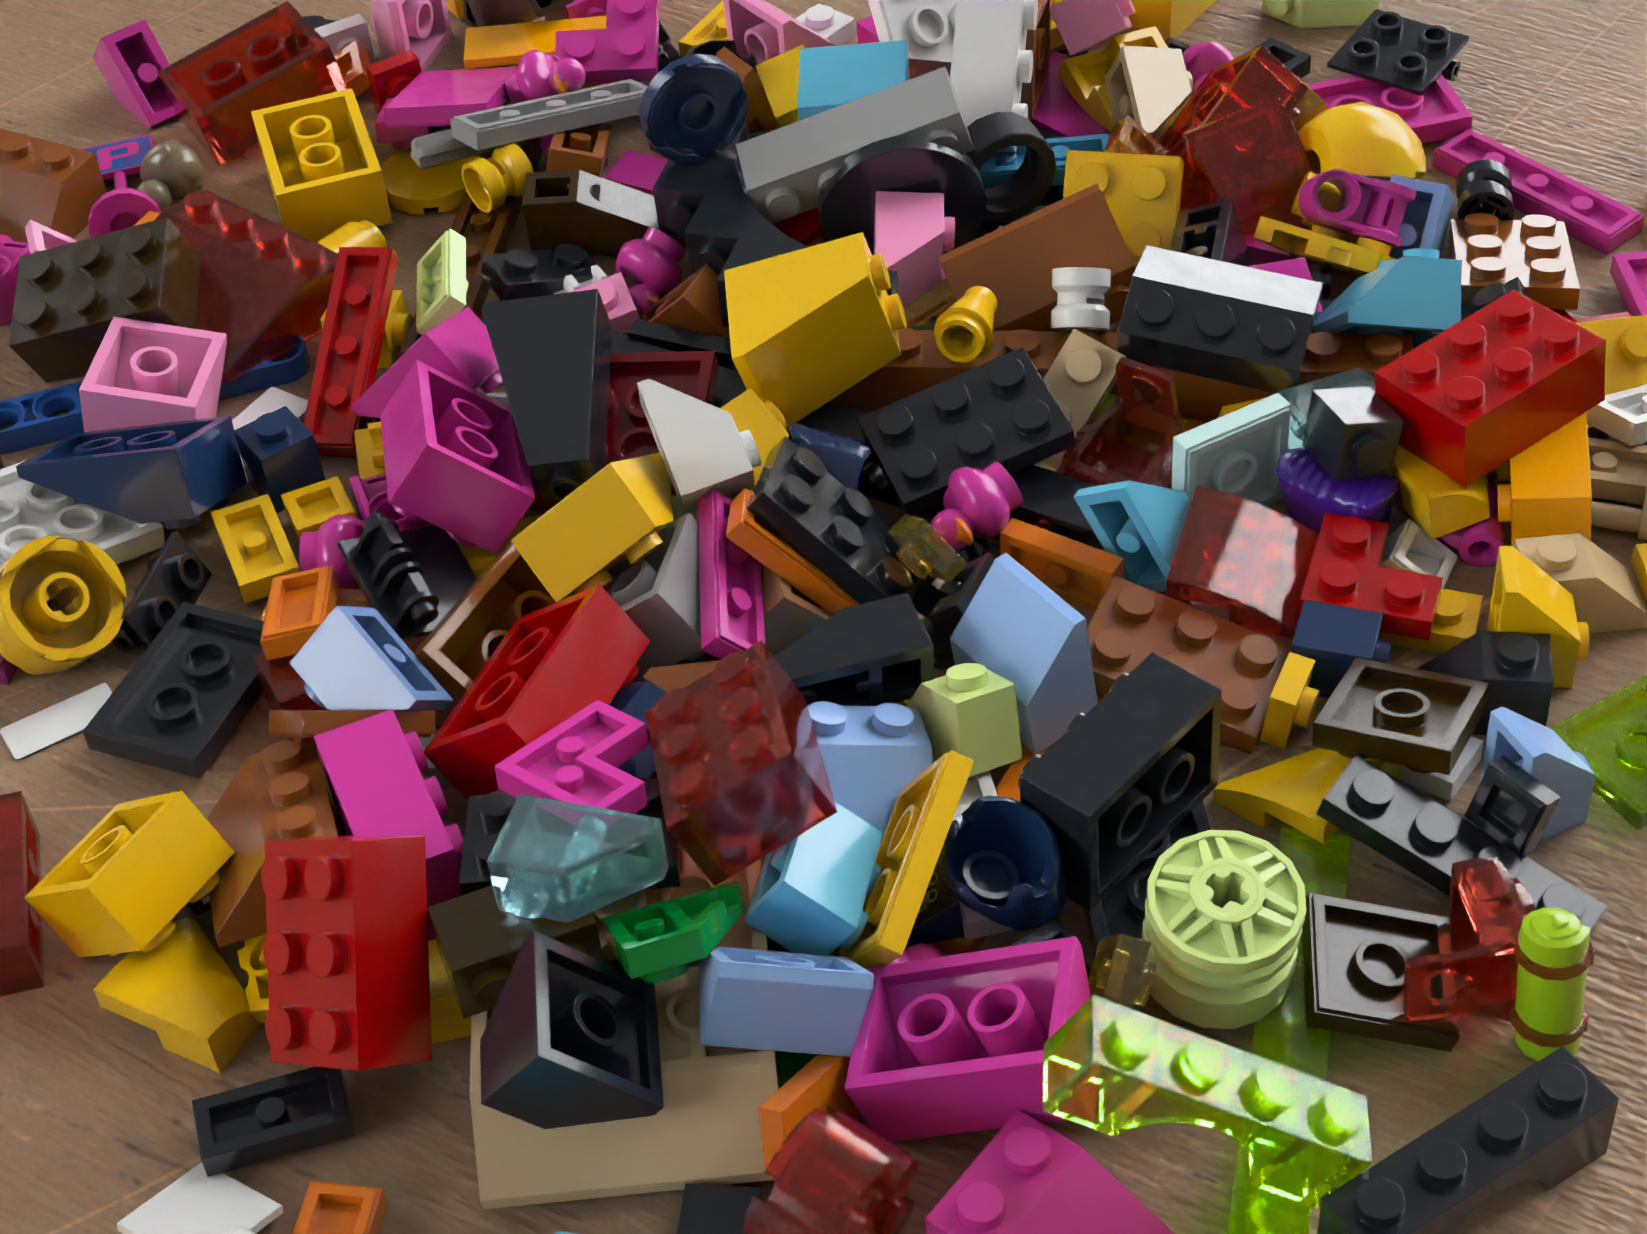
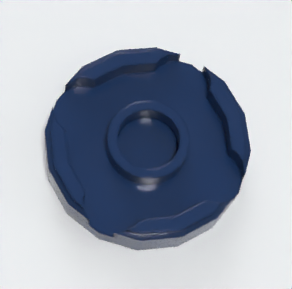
[639,54,749,163]

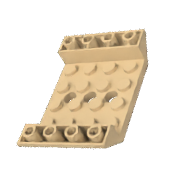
[469,825,783,1210]

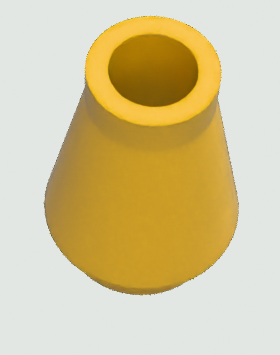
[934,286,997,362]

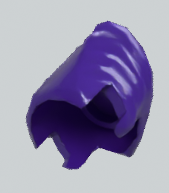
[1276,448,1399,537]

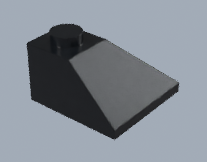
[480,931,664,1129]

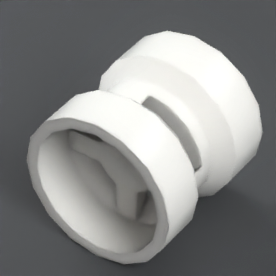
[1051,267,1111,331]

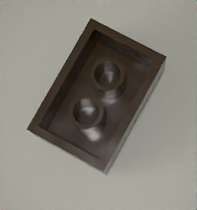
[9,217,201,383]

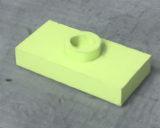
[416,229,469,335]

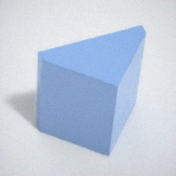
[698,946,874,1057]

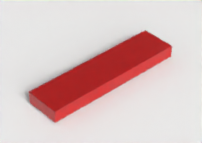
[303,247,399,457]

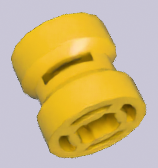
[461,143,534,213]

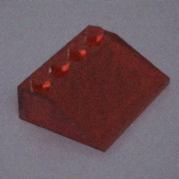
[155,190,338,383]

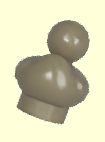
[136,138,204,213]

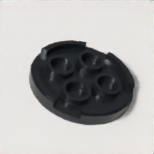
[817,135,986,255]

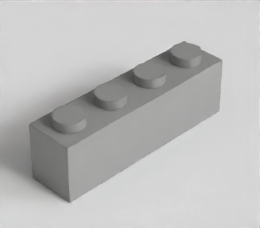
[736,67,974,224]

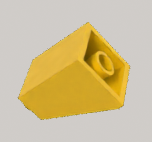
[724,232,907,427]

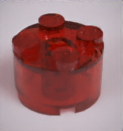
[744,1105,918,1234]

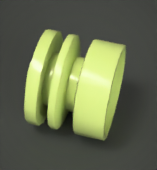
[1140,830,1306,1029]

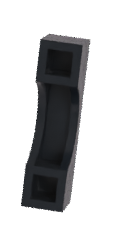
[1317,1046,1619,1234]

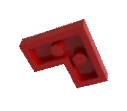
[1298,513,1443,641]

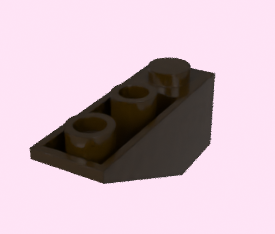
[522,170,686,255]

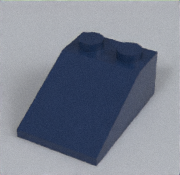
[16,416,247,529]

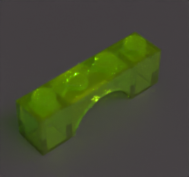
[1043,995,1373,1209]

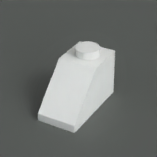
[637,379,761,515]

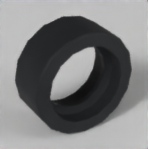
[965,112,1056,223]

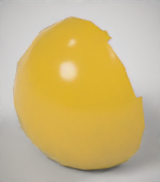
[1285,102,1426,179]

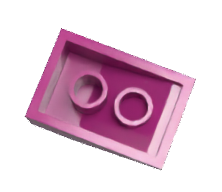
[925,1110,1175,1234]

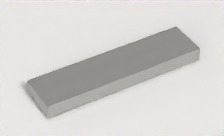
[450,79,648,150]

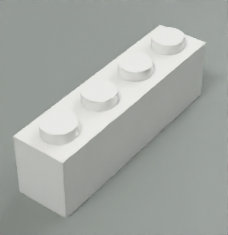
[950,0,1038,153]

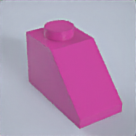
[93,19,194,129]

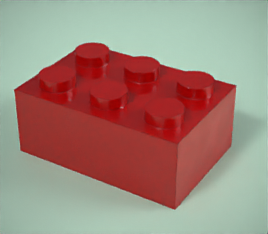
[1374,289,1606,487]
[424,585,651,800]
[261,836,432,1071]

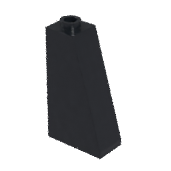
[482,289,612,502]

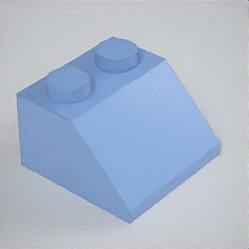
[950,553,1098,755]
[774,701,933,836]

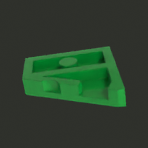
[601,881,745,983]

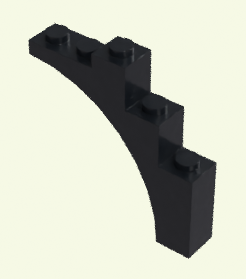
[653,119,899,327]

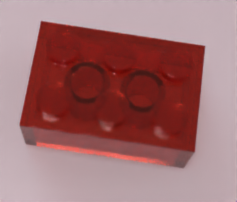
[156,1,348,166]
[645,641,838,886]

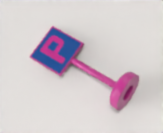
[81,134,162,238]

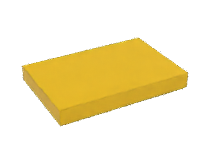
[837,750,974,970]

